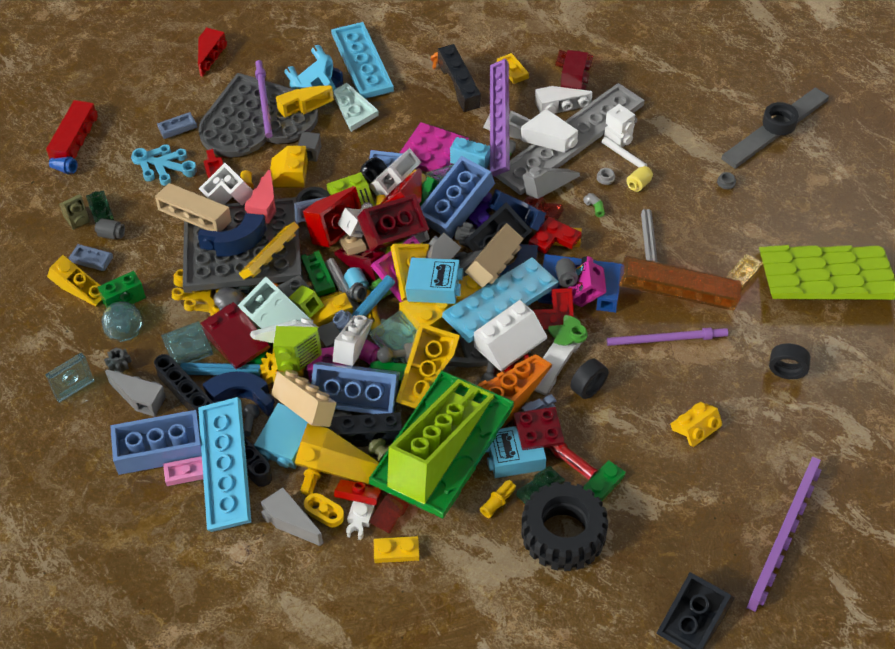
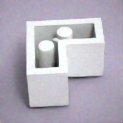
[199,163,253,205]

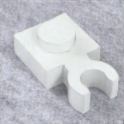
[346,501,375,540]

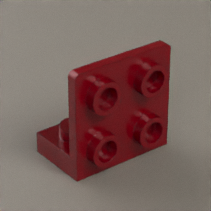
[513,407,564,450]

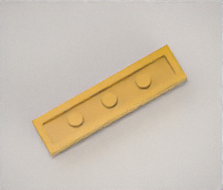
[239,222,299,279]

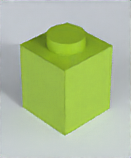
[288,285,324,318]

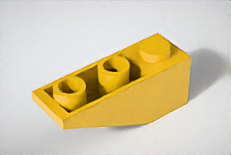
[47,255,102,306]

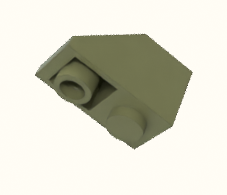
[59,194,90,230]

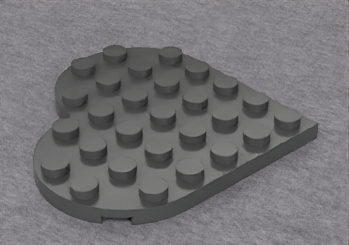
[199,73,318,158]

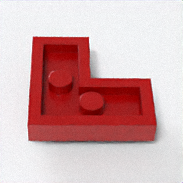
[529,217,582,254]
[533,288,574,330]

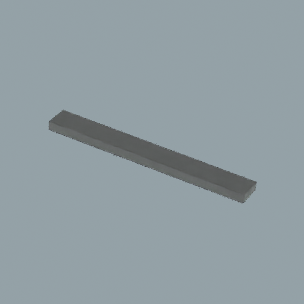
[721,87,829,169]

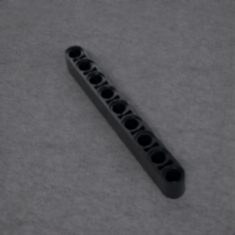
[154,354,272,487]

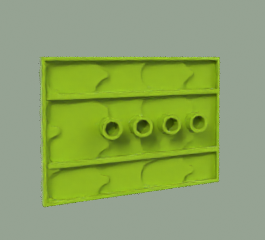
[759,245,895,300]

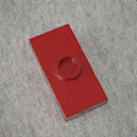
[334,479,382,505]

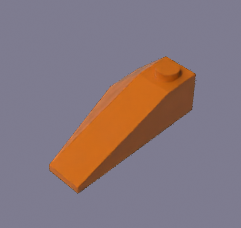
[477,354,552,429]

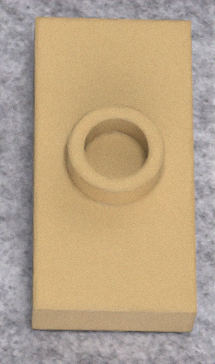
[339,234,367,256]

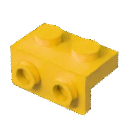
[670,402,722,447]

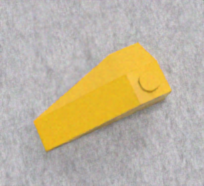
[310,291,353,328]
[396,323,460,408]

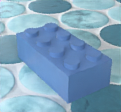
[421,156,495,239]
[311,362,400,414]
[110,410,202,475]

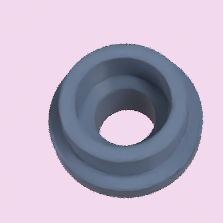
[333,310,352,329]

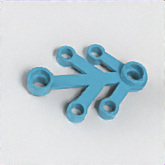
[131,145,197,186]

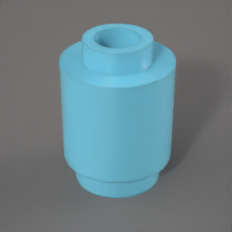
[344,267,369,290]

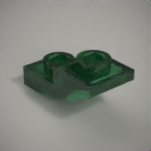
[86,190,114,224]
[516,466,565,504]

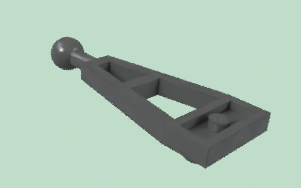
[377,331,488,368]

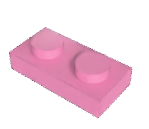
[163,456,203,486]

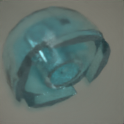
[101,301,143,342]

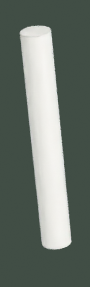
[602,137,647,168]

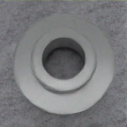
[597,168,615,185]

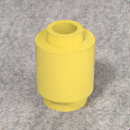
[627,166,653,192]

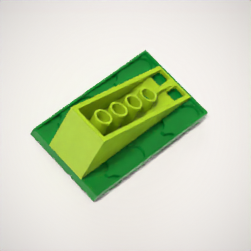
[369,370,514,519]

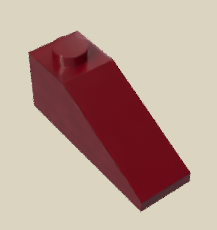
[334,247,385,282]

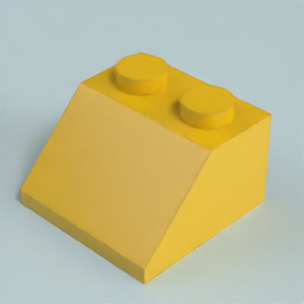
[270,146,308,188]

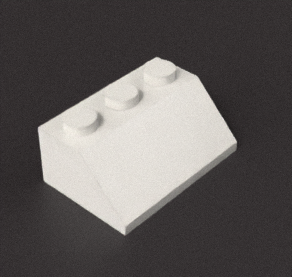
[474,300,547,372]

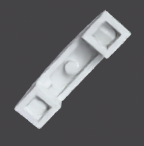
[534,342,582,396]

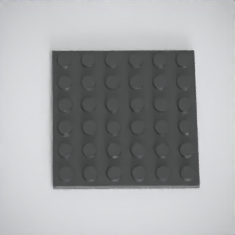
[183,197,302,292]

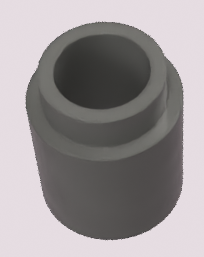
[95,218,125,240]
[555,258,578,287]

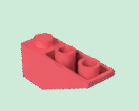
[245,170,276,224]

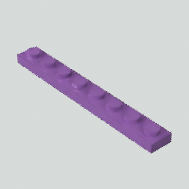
[490,59,510,177]
[747,457,822,612]

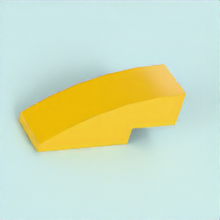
[276,85,334,118]

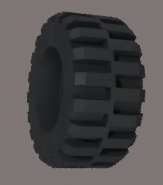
[521,482,608,571]

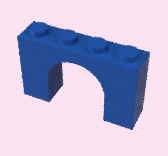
[538,254,622,313]

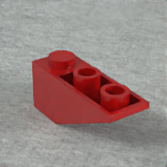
[198,27,227,77]

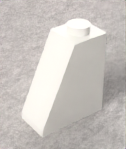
[521,109,578,153]

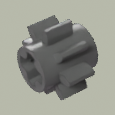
[455,222,476,247]
[104,348,132,372]

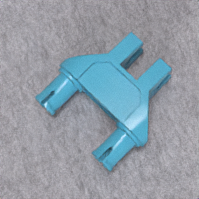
[284,45,337,91]

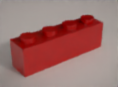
[46,100,98,159]

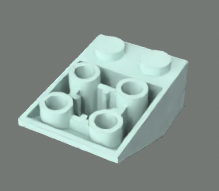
[238,277,310,329]

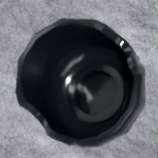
[360,157,387,185]

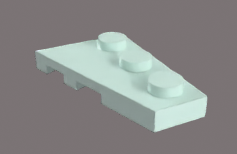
[333,83,379,132]

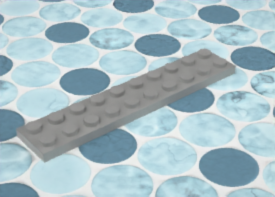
[495,83,644,195]

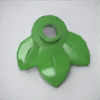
[548,315,588,346]

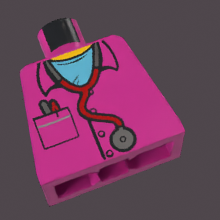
[568,256,606,307]

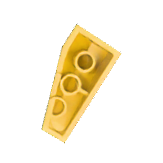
[295,423,379,486]

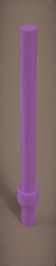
[255,60,273,138]
[607,327,728,346]

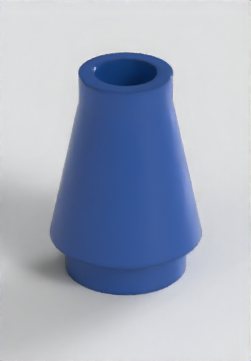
[49,157,78,175]

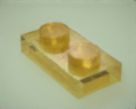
[724,254,763,291]

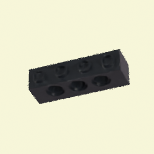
[321,412,402,447]

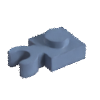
[522,394,556,412]

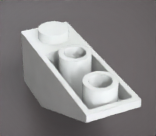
[535,86,592,114]
[333,315,373,366]

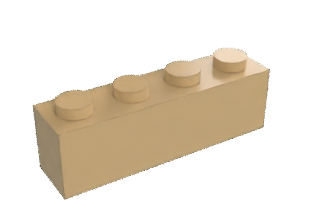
[155,183,232,232]
[465,223,524,288]
[271,370,337,427]

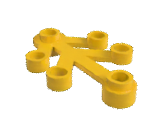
[172,269,221,316]

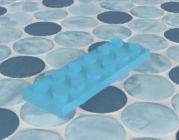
[331,22,394,98]
[442,258,559,343]
[198,397,251,532]

